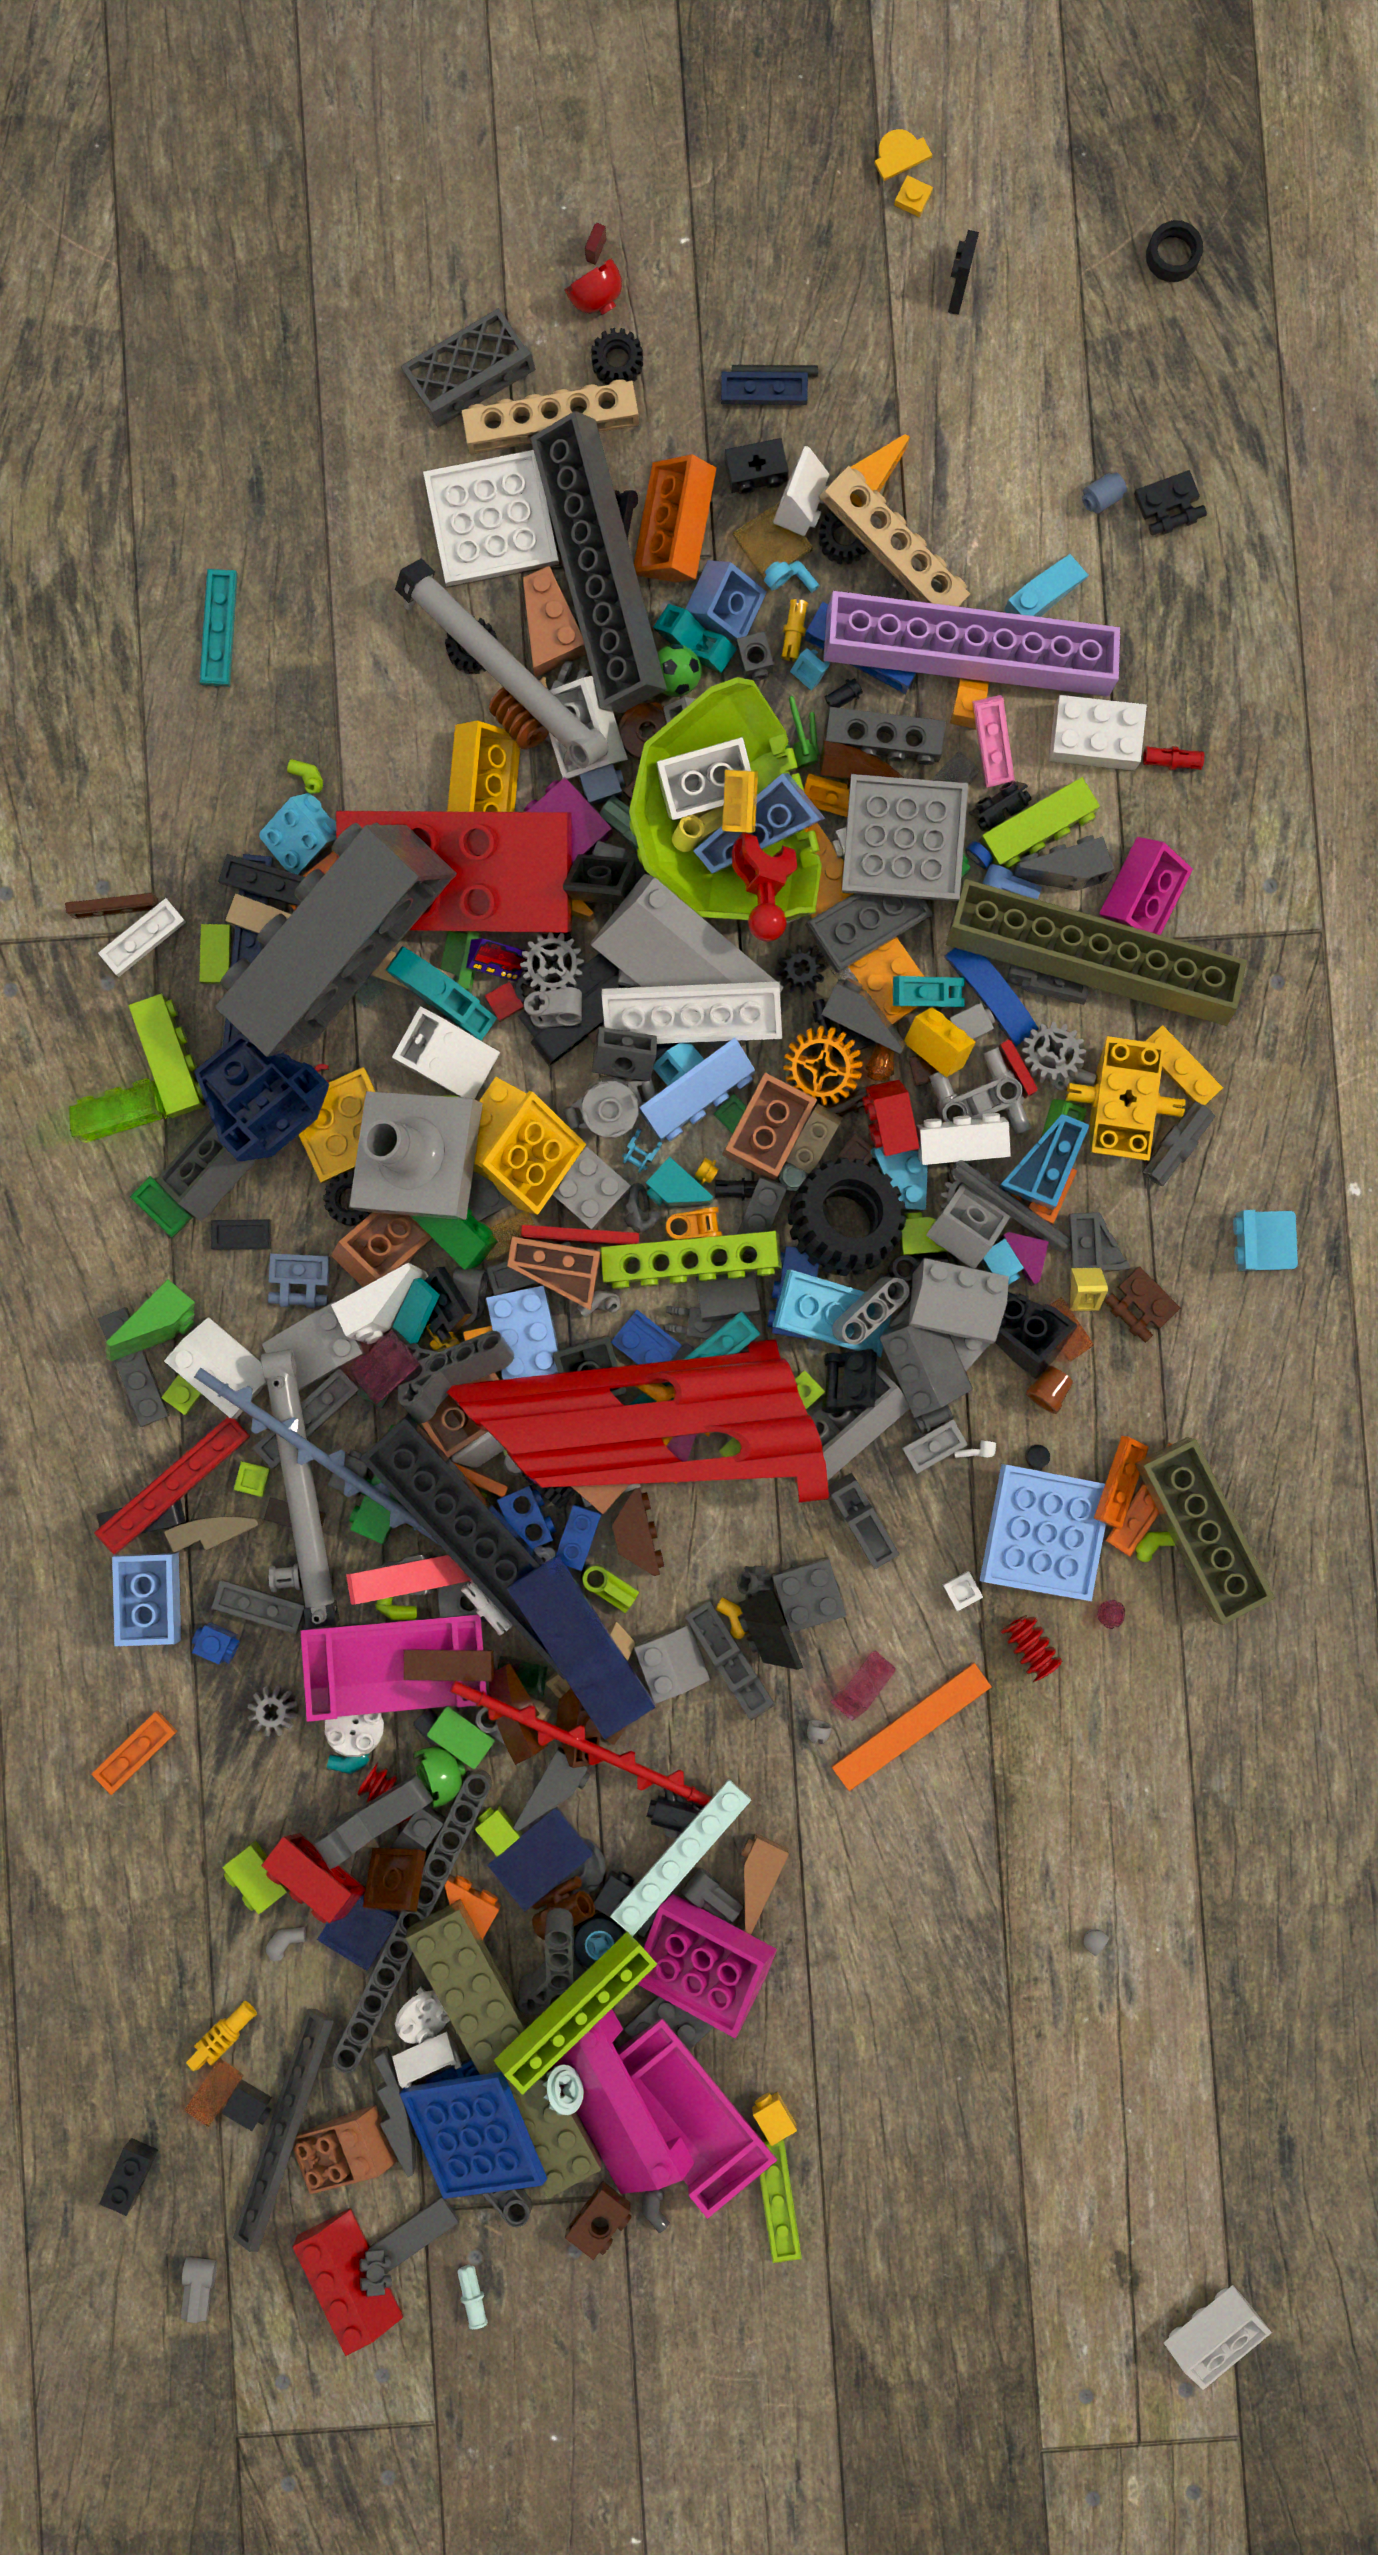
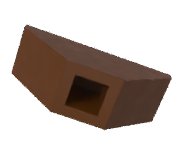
[612,1487,664,1576]
[556,1678,606,1768]

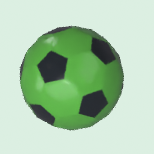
[657,644,701,697]

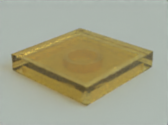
[733,500,813,580]

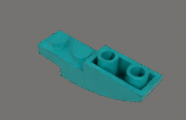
[385,946,497,1041]

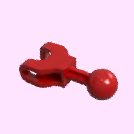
[732,832,797,942]

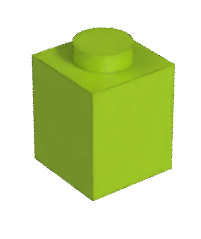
[475,1806,522,1857]

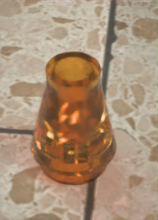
[866,1043,894,1082]

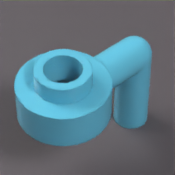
[764,561,820,593]

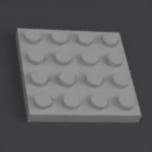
[842,774,968,902]

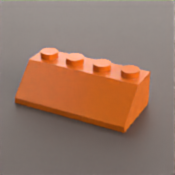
[634,454,716,582]

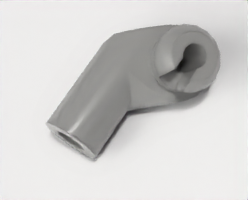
[576,1290,621,1318]
[266,1927,306,1961]

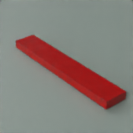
[94,1417,250,1556]

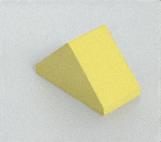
[1070,1268,1108,1311]

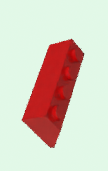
[292,2208,403,2356]

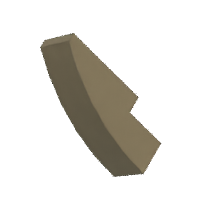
[164,1516,264,1553]

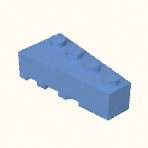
[693,773,825,873]

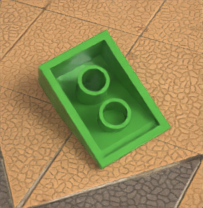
[105,1279,195,1361]

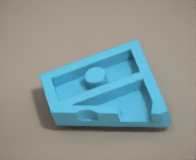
[871,1148,928,1211]

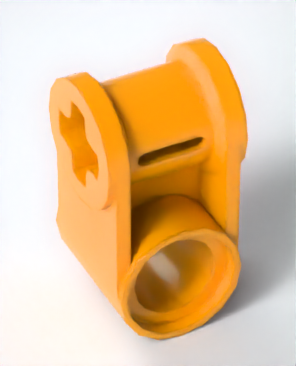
[665,1207,722,1240]

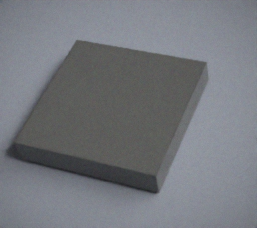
[694,1258,760,1322]

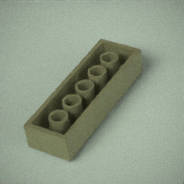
[1135,1437,1275,1625]

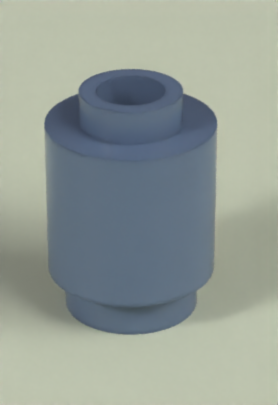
[1082,472,1127,514]

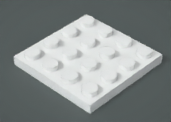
[423,450,559,587]

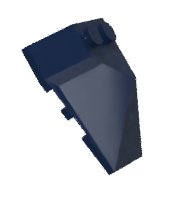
[194,1034,330,1162]

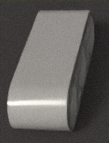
[832,1276,910,1345]

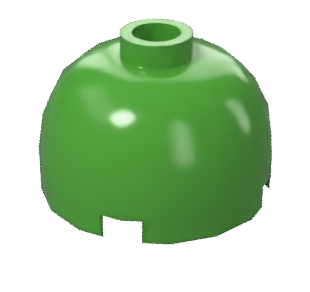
[413,1746,466,1808]

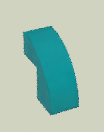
[653,604,737,673]

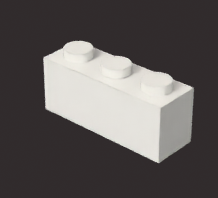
[916,1113,1011,1165]

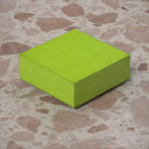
[234,1461,271,1497]

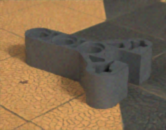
[396,1331,514,1424]
[313,1774,433,1869]
[517,1908,587,2015]

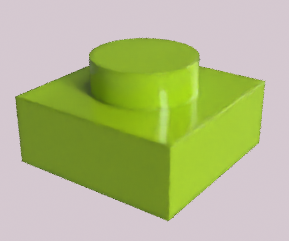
[161,1374,202,1415]

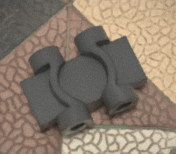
[359,2249,392,2297]

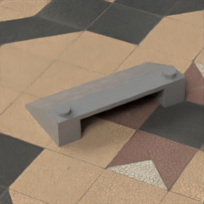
[590,874,784,1050]

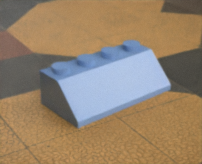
[639,1038,755,1142]

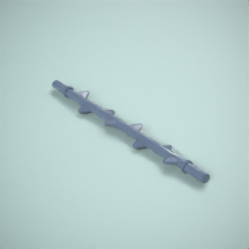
[194,1368,440,1546]

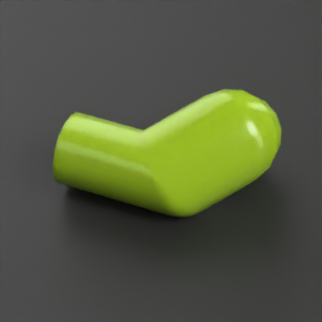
[287,759,323,794]
[1136,1532,1175,1562]
[375,1597,417,1621]

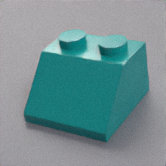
[646,1156,713,1207]

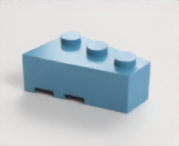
[999,1114,1089,1210]

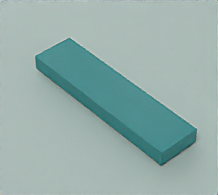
[199,569,238,687]

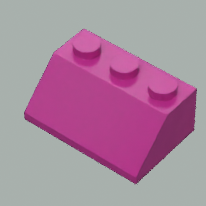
[1099,837,1193,935]

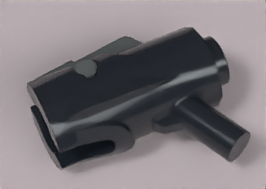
[646,1789,704,1838]

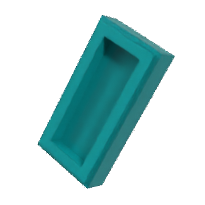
[392,1278,440,1344]

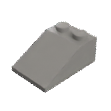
[262,1302,367,1391]

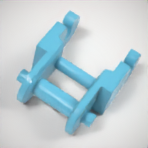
[622,1128,663,1173]

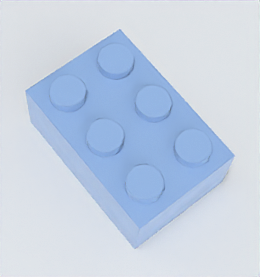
[486,1285,559,1380]
[112,1552,181,1646]

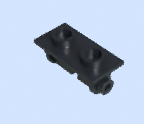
[969,781,1032,831]

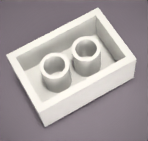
[1049,695,1147,771]

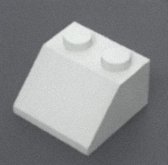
[773,446,829,536]

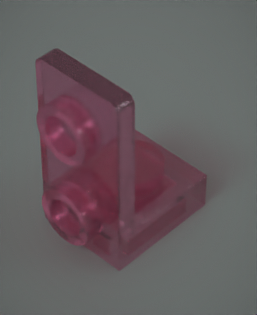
[830,1651,896,1721]

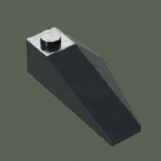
[995,1292,1077,1379]

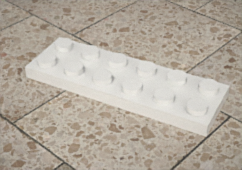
[602,982,782,1044]

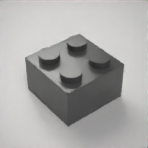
[772,1557,847,1633]

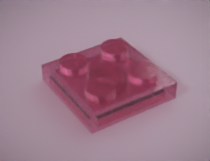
[349,1330,420,1405]

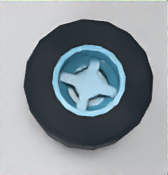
[574,1913,626,1969]

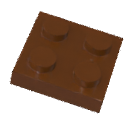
[363,1848,426,1912]

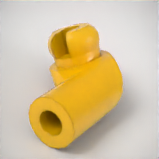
[715,1597,749,1639]

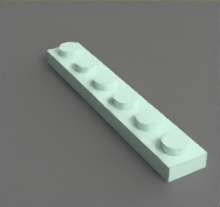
[610,1779,751,1937]

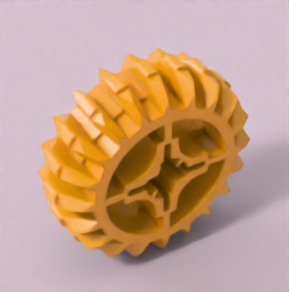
[783,1026,863,1105]

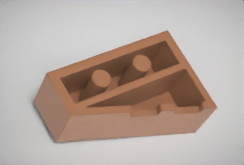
[507,1237,601,1310]

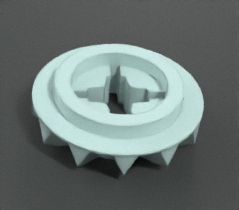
[543,2065,584,2115]

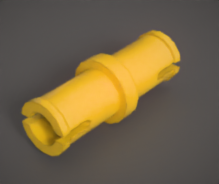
[780,599,808,662]

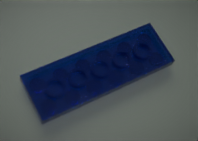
[507,1554,656,1739]

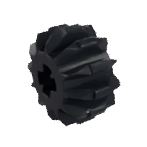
[776,945,826,995]

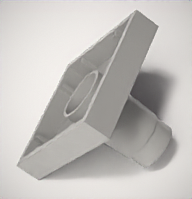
[349,1091,483,1220]

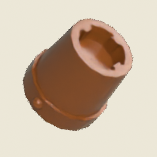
[1025,1366,1073,1414]

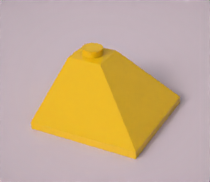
[479,1091,586,1215]

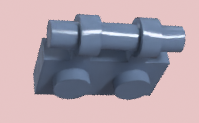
[268,1253,330,1309]

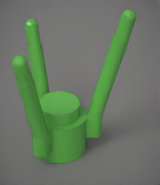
[785,696,820,769]

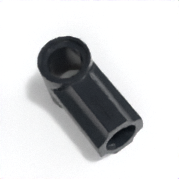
[888,1252,948,1282]

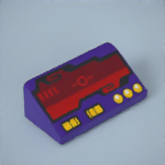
[466,938,528,981]

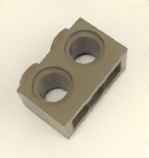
[786,1104,843,1174]

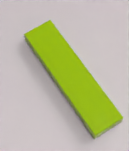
[759,2139,802,2263]

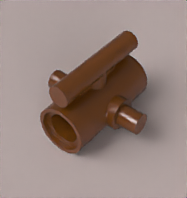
[531,1876,595,1940]

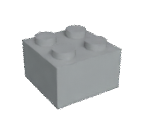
[552,1147,631,1230]

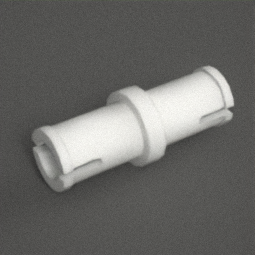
[461,1580,513,1636]

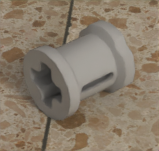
[268,1563,302,1592]

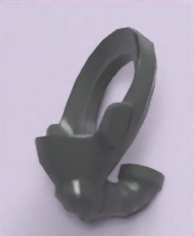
[625,1183,661,1233]

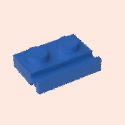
[611,1310,682,1365]

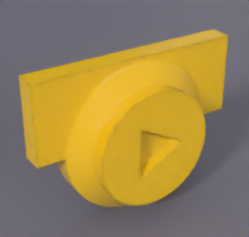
[874,129,932,181]

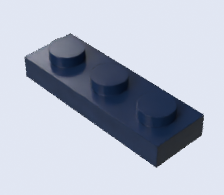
[721,371,808,405]

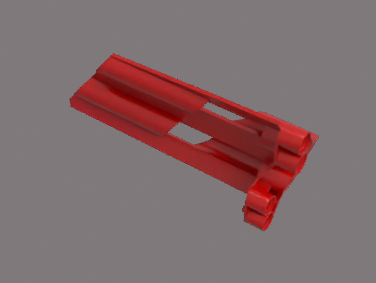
[446,1339,829,1503]

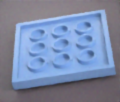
[980,1464,1106,1601]

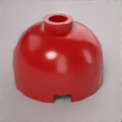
[564,258,622,315]

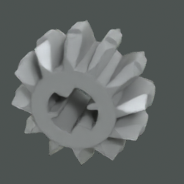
[248,1685,298,1736]

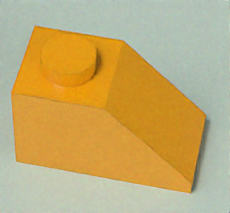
[950,678,989,729]

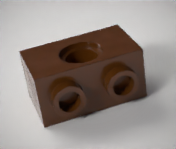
[565,2181,632,2260]

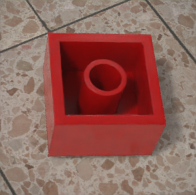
[862,1079,920,1156]

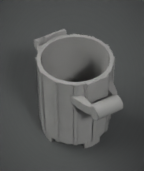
[563,1075,657,1138]

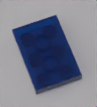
[487,1807,594,1912]

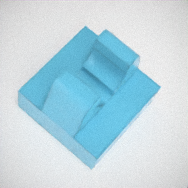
[790,648,830,690]

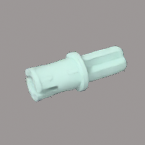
[458,2265,488,2330]

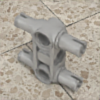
[929,1047,1031,1134]

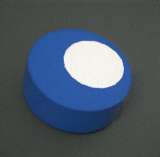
[965,841,993,869]

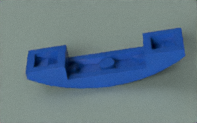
[944,948,1039,1047]

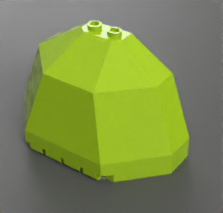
[629,677,822,921]

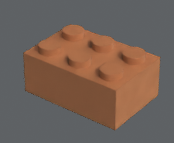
[722,1073,817,1180]

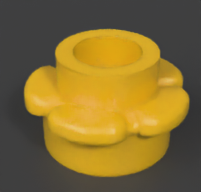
[693,1157,719,1185]

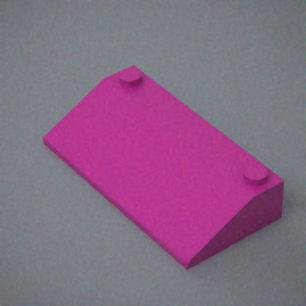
[301,1615,487,1722]
[552,2009,695,2194]
[616,2018,777,2219]

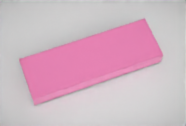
[972,695,1015,788]

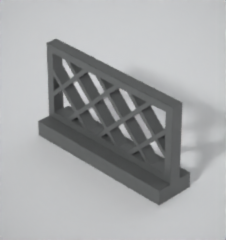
[401,308,536,428]

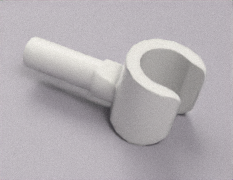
[955,1440,996,1458]

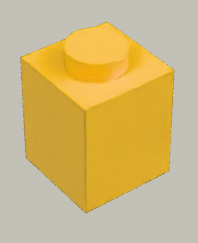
[752,2092,797,2146]

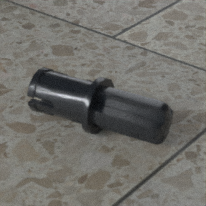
[715,1178,758,1201]

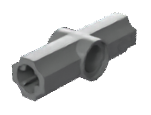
[1142,1101,1215,1186]

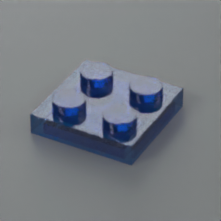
[317,1895,399,1971]

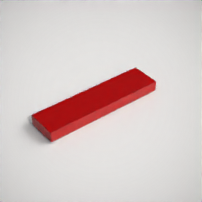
[519,1225,639,1245]

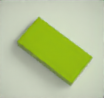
[199,924,232,984]

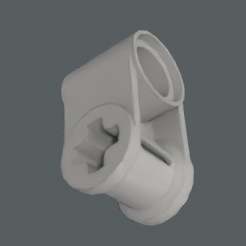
[524,987,582,1029]

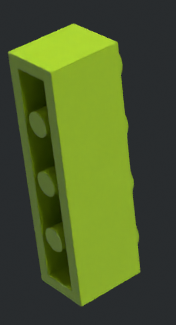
[979,777,1100,870]
[128,993,205,1118]

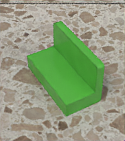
[440,931,482,993]
[427,1706,495,1769]

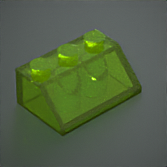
[69,1078,169,1143]

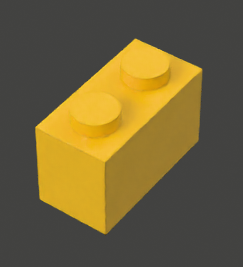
[904,1007,976,1078]

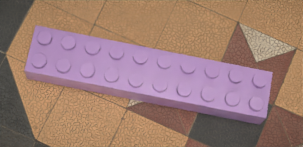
[824,591,1120,696]

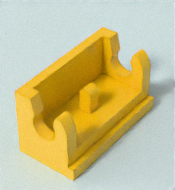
[722,770,758,833]

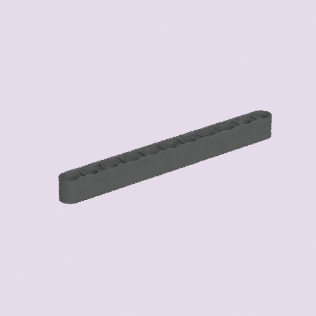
[333,1769,492,2073]

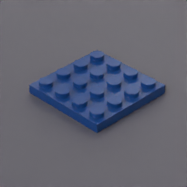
[399,2071,547,2199]

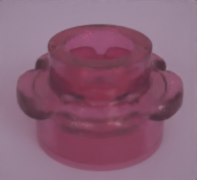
[1097,1600,1125,1629]

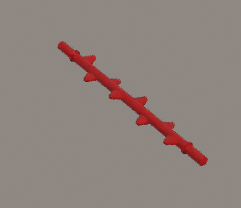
[450,1681,712,1807]

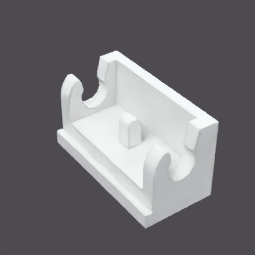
[392,2032,462,2088]

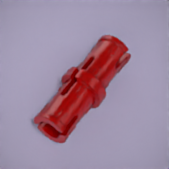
[1143,746,1204,770]

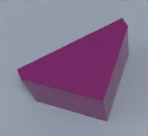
[1000,1232,1049,1286]

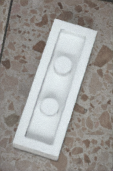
[98,898,186,977]

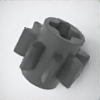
[737,1566,774,1600]

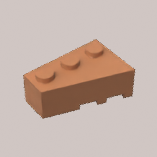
[523,566,587,677]

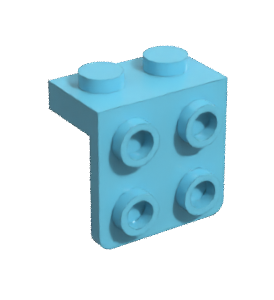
[259,793,336,875]
[1233,1210,1298,1271]

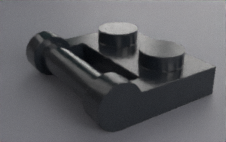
[822,1349,877,1413]

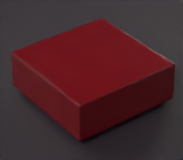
[585,222,607,265]

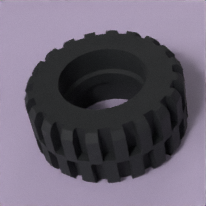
[788,1157,906,1276]

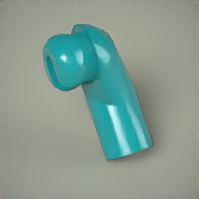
[327,1753,370,1774]

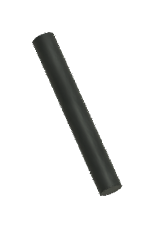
[732,365,818,377]

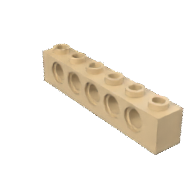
[462,380,639,454]
[819,466,970,607]

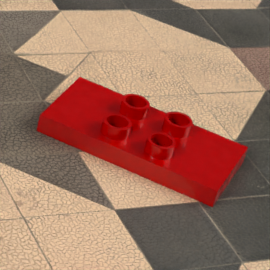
[336,811,572,933]

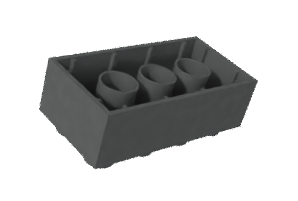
[215,823,457,1057]

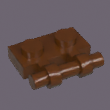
[1104,1266,1181,1343]

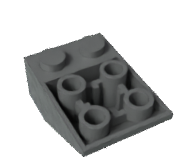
[1013,835,1114,891]

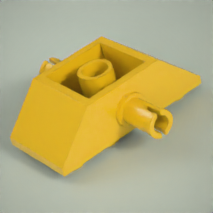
[1066,1036,1186,1161]

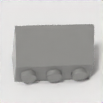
[909,1258,1009,1344]

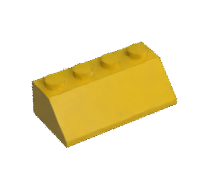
[447,720,520,812]

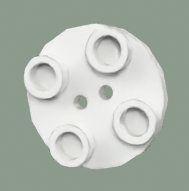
[324,1713,384,1757]
[395,1986,450,2044]

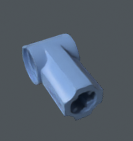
[982,864,1042,900]

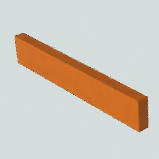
[831,1662,992,1791]

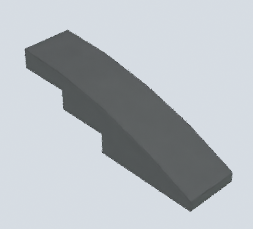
[685,1601,775,1721]
[374,2046,416,2177]

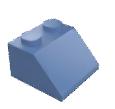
[686,560,767,641]

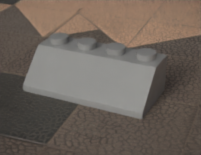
[806,1365,910,1480]

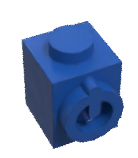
[192,1622,240,1665]

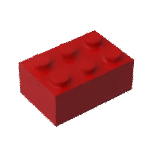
[261,1833,366,1923]

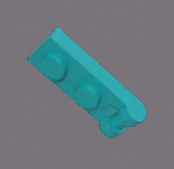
[893,976,965,1007]

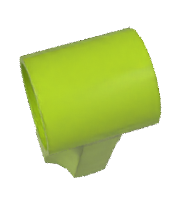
[582,1564,640,1613]

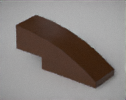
[819,740,904,789]
[489,1663,548,1765]

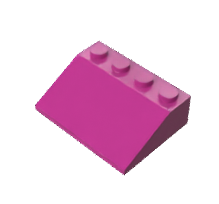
[637,1893,777,2038]

